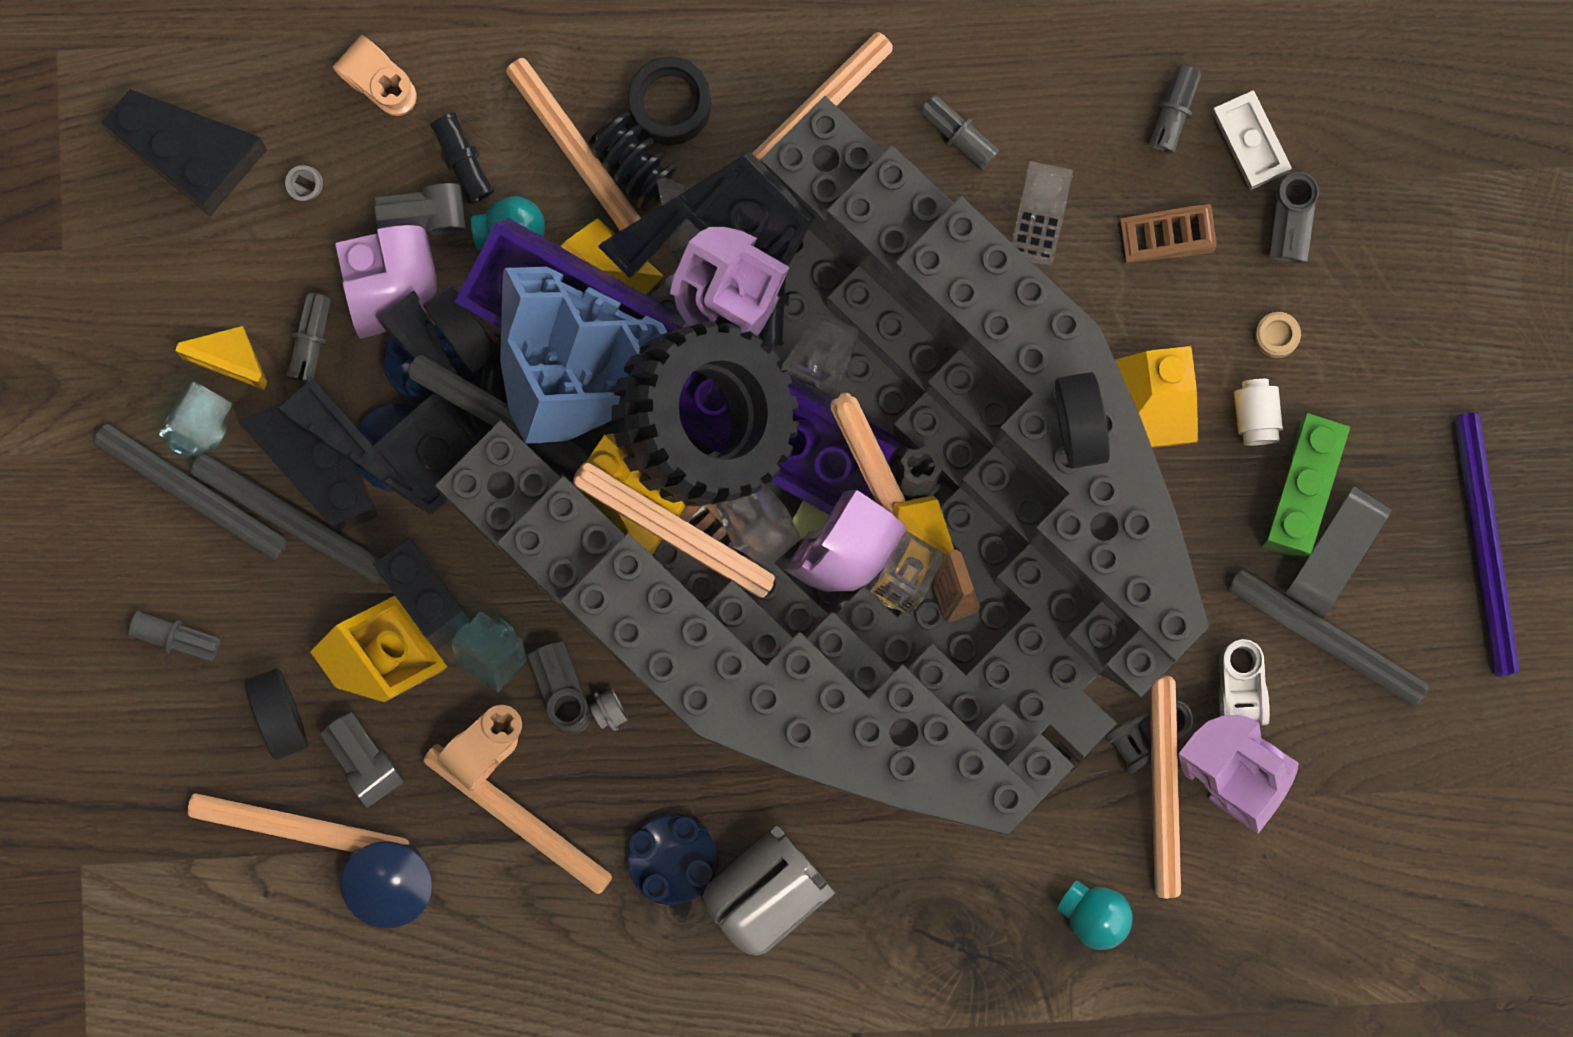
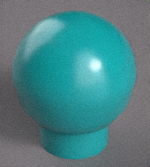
[471,196,545,250]
[1057,881,1133,950]

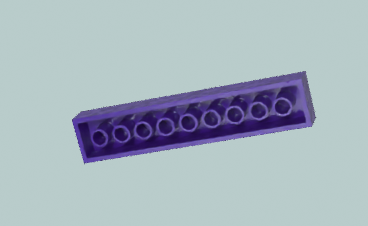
[455,218,903,515]

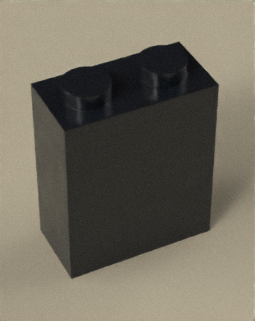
[373,538,472,650]

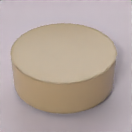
[1255,312,1301,358]

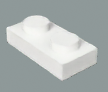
[1212,90,1292,190]

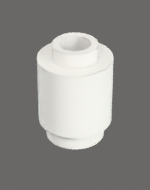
[1234,379,1283,446]

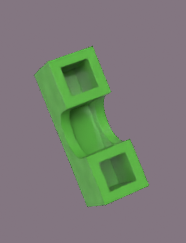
[1262,413,1350,561]

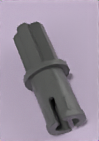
[1148,65,1201,154]
[920,95,1000,171]
[286,293,332,382]
[128,610,220,663]

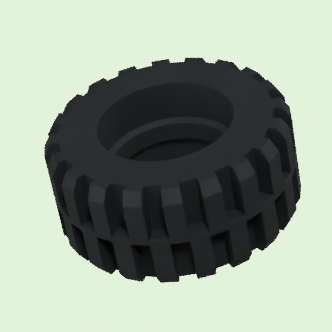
[612,322,799,506]

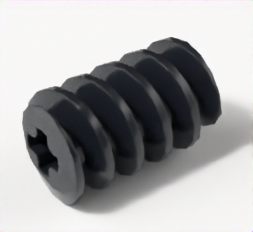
[587,111,679,211]

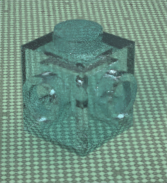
[159,381,232,457]
[451,611,527,692]

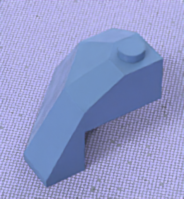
[500,267,667,444]

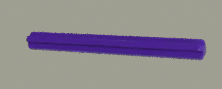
[1455,412,1520,677]

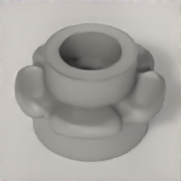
[590,688,628,731]

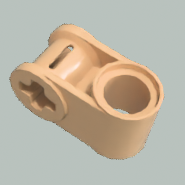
[332,34,417,116]
[438,705,522,791]

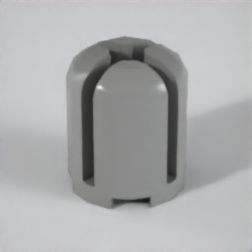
[703,824,835,955]

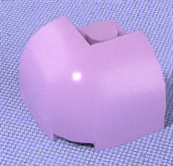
[335,225,437,339]
[670,227,790,336]
[785,490,907,591]
[1179,715,1299,834]

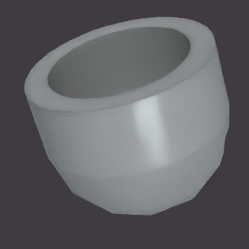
[285,165,323,201]

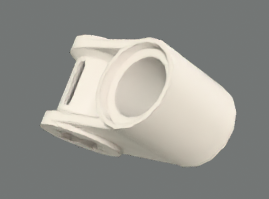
[1219,639,1269,725]

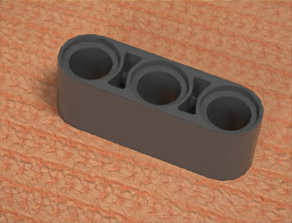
[1285,486,1392,618]

